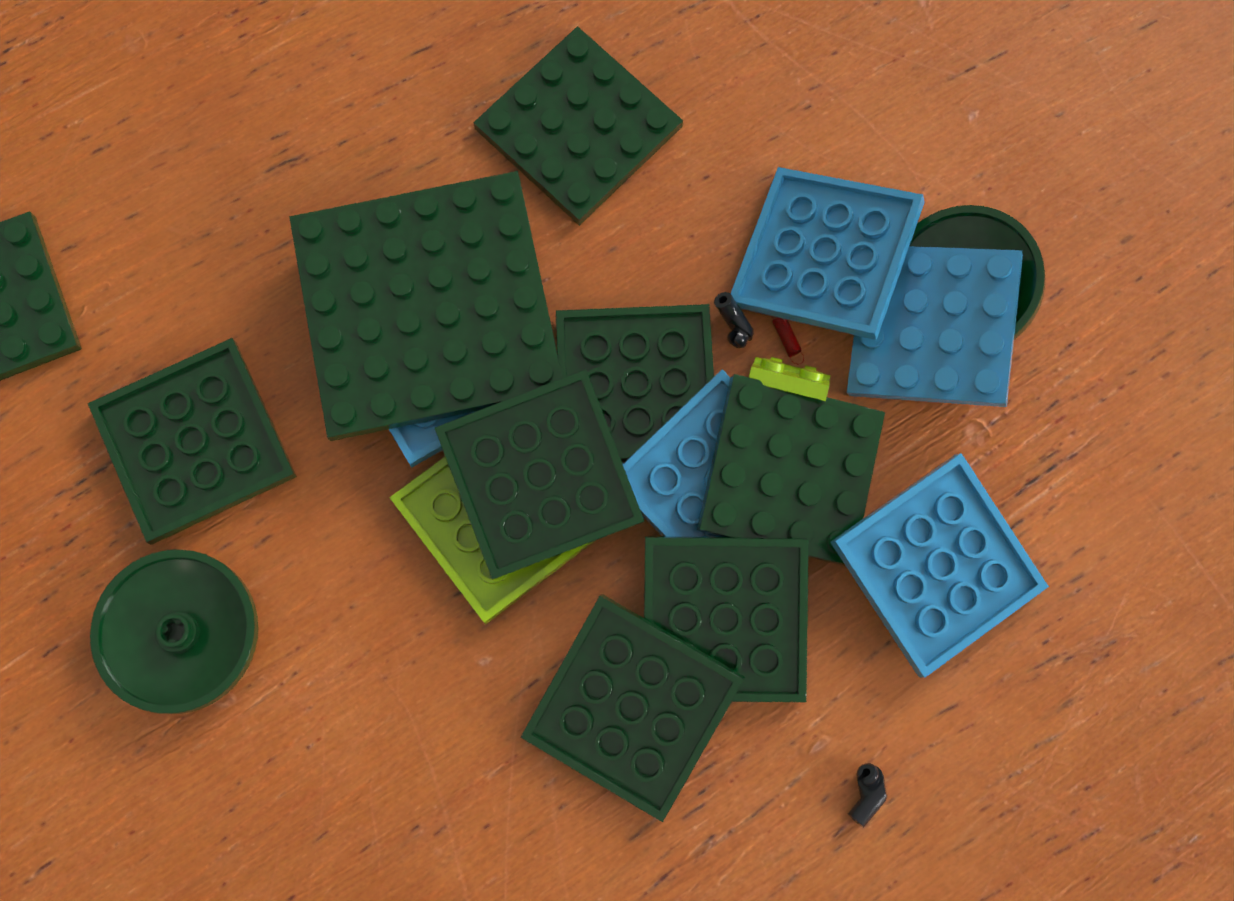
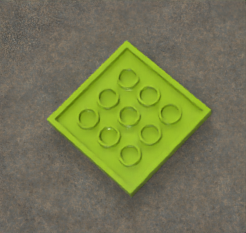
[389,457,596,625]

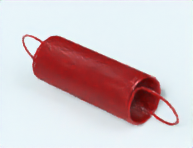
[771,316,804,365]

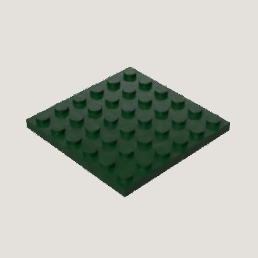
[289,171,562,441]

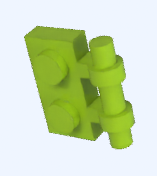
[749,357,831,401]

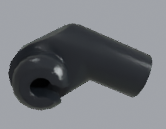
[714,292,754,348]
[848,763,887,828]

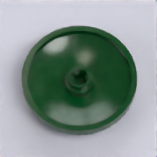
[910,205,1045,340]
[90,550,258,714]

